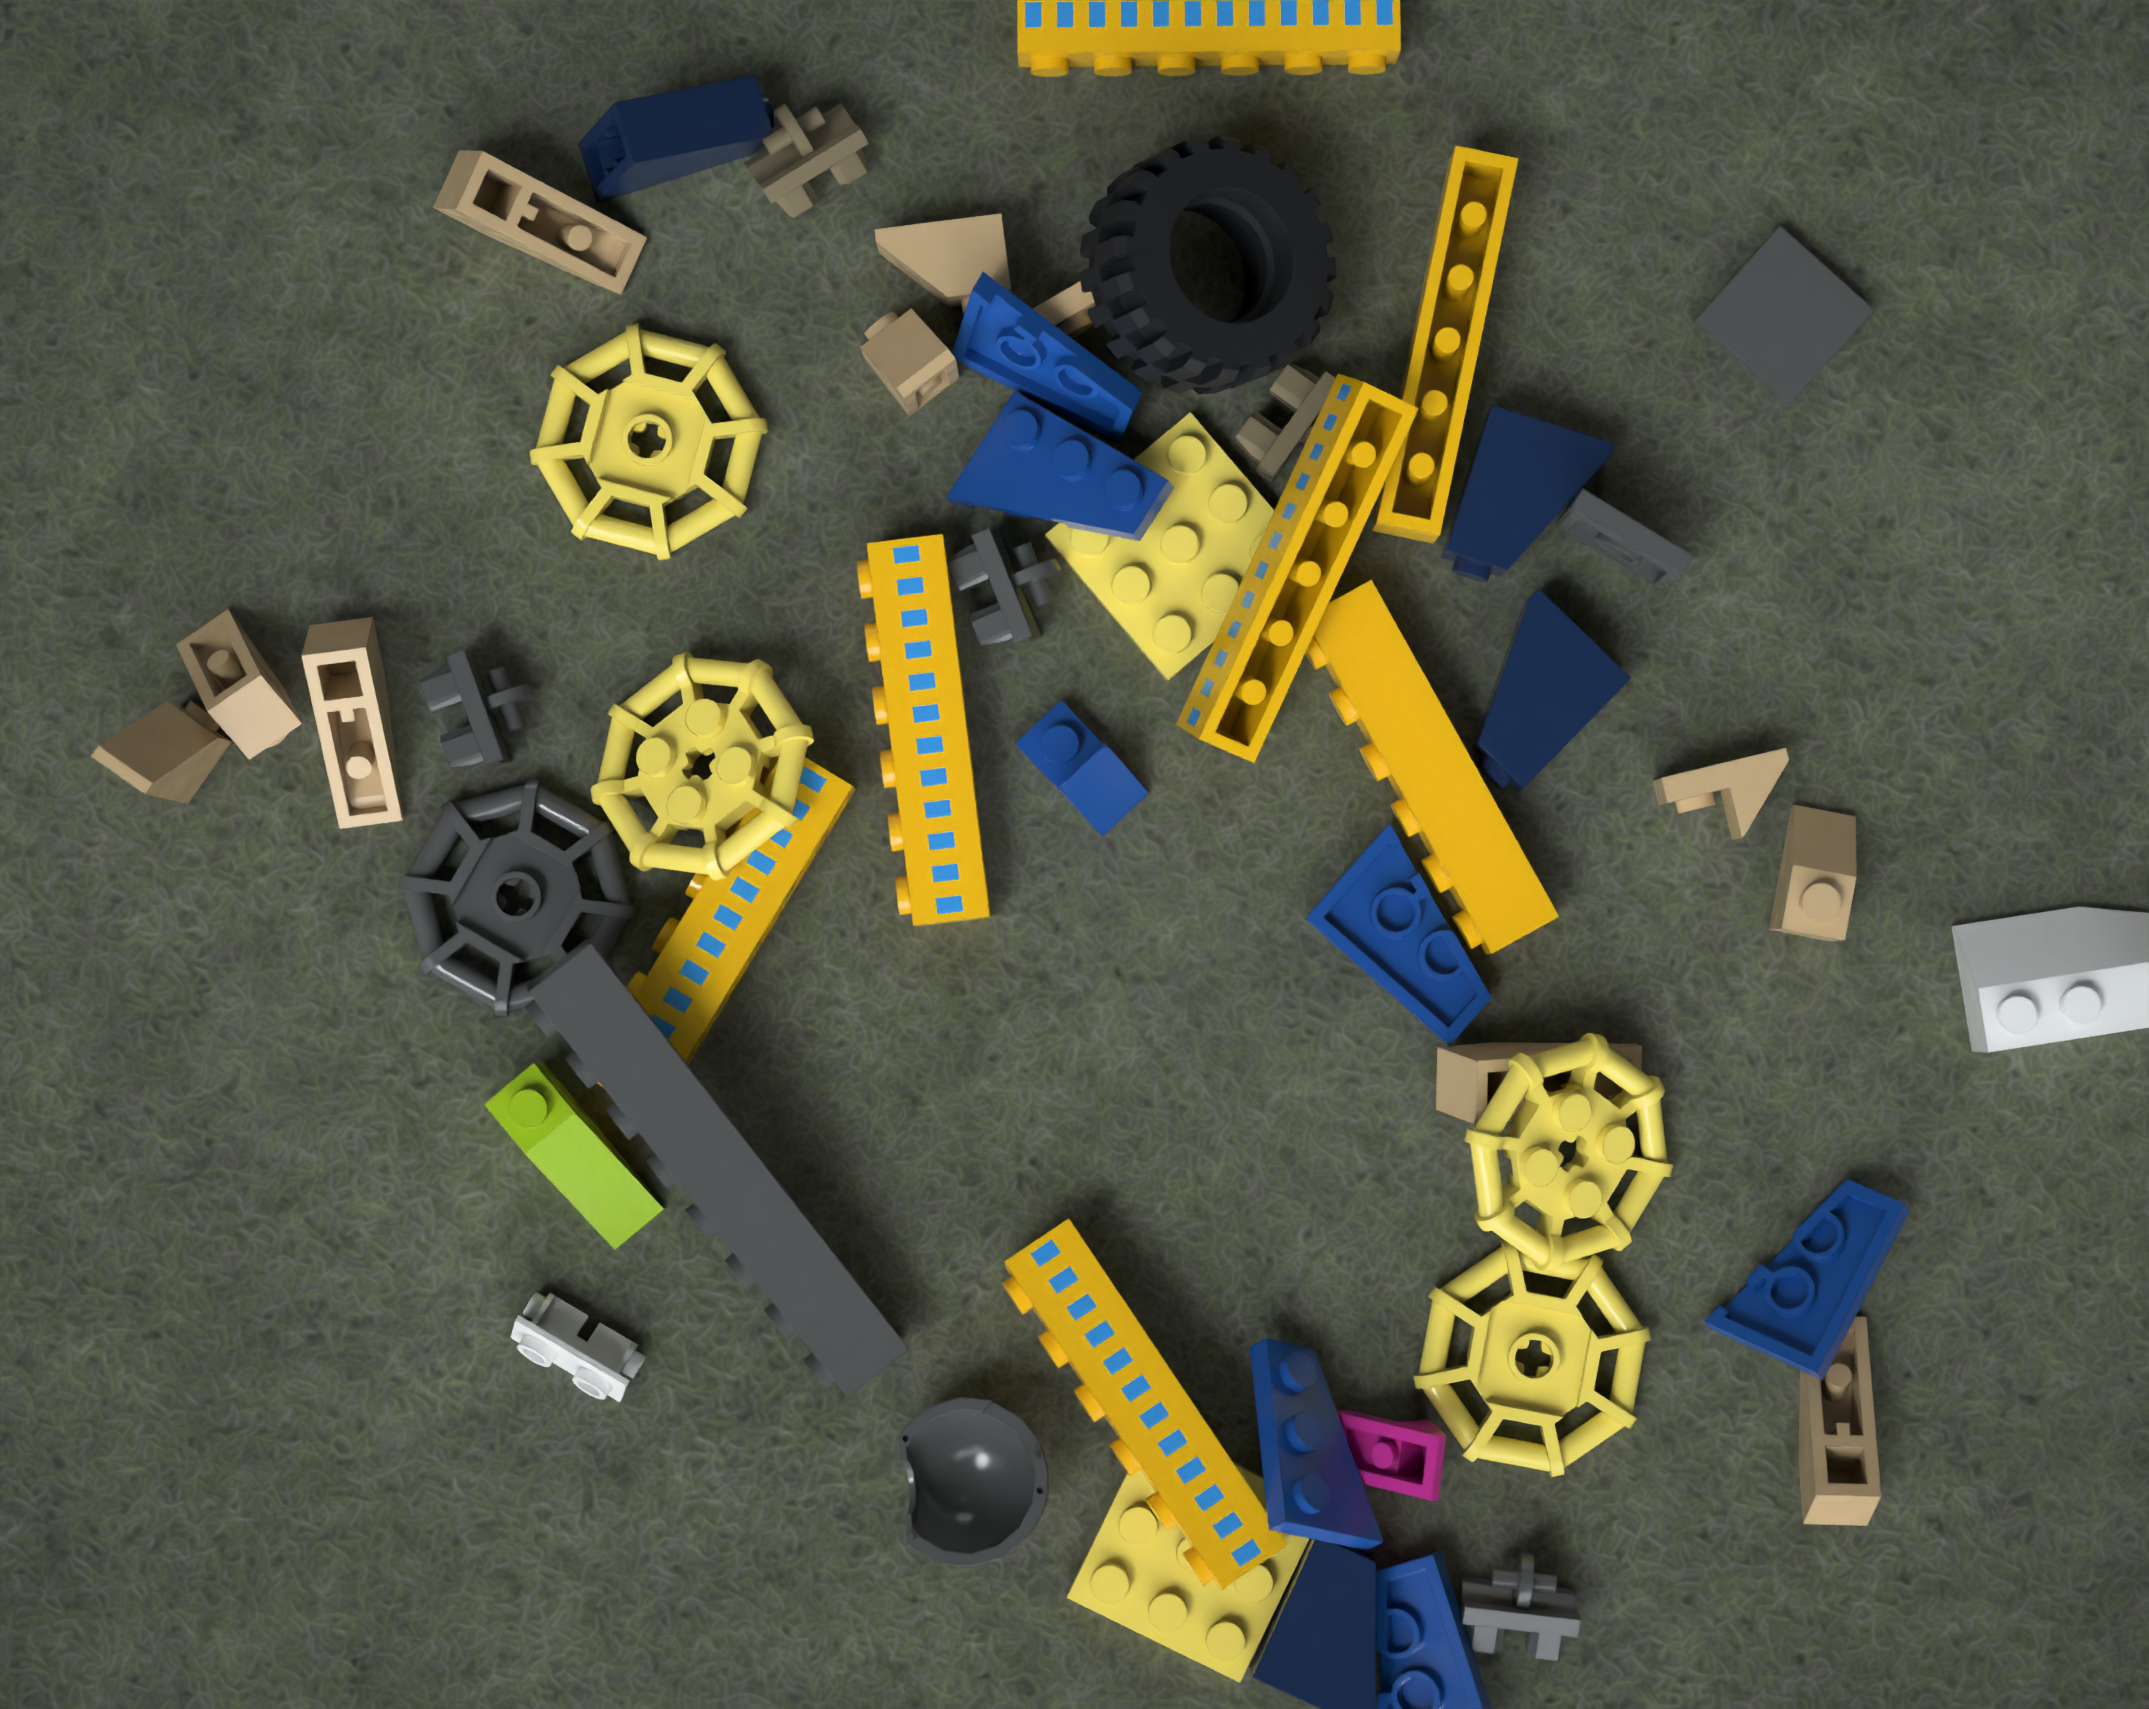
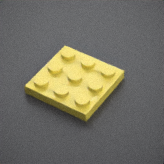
[1045,412,1274,681]
[1067,1462,1310,1683]

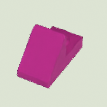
[1337,1410,1446,1501]

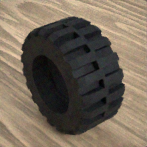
[1079,135,1336,395]

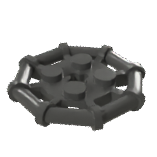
[398,778,638,1017]

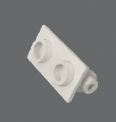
[510,1292,646,1402]

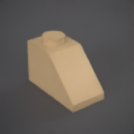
[874,213,1011,314]
[860,309,960,417]
[176,609,302,760]
[1769,805,1857,942]

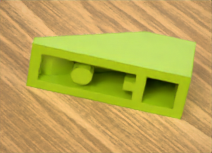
[484,1062,665,1250]

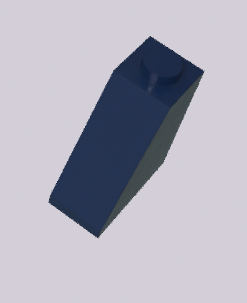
[578,75,774,203]
[1440,405,1614,582]
[1472,589,1631,791]
[1250,1539,1376,1709]

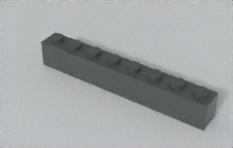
[525,938,909,1397]

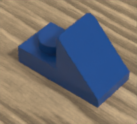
[1015,700,1148,837]

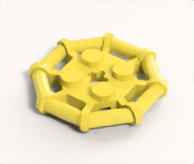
[530,323,768,561]
[590,651,814,881]
[1464,1033,1674,1272]
[1413,1240,1651,1477]

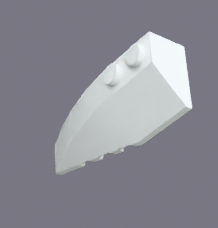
[1952,906,2149,1052]

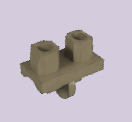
[744,103,869,217]
[1235,363,1335,483]

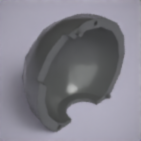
[899,1397,1049,1567]

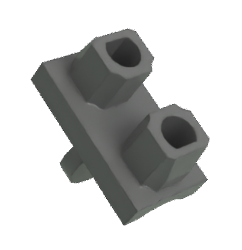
[947,528,1061,646]
[419,650,534,769]
[1459,1552,1581,1661]

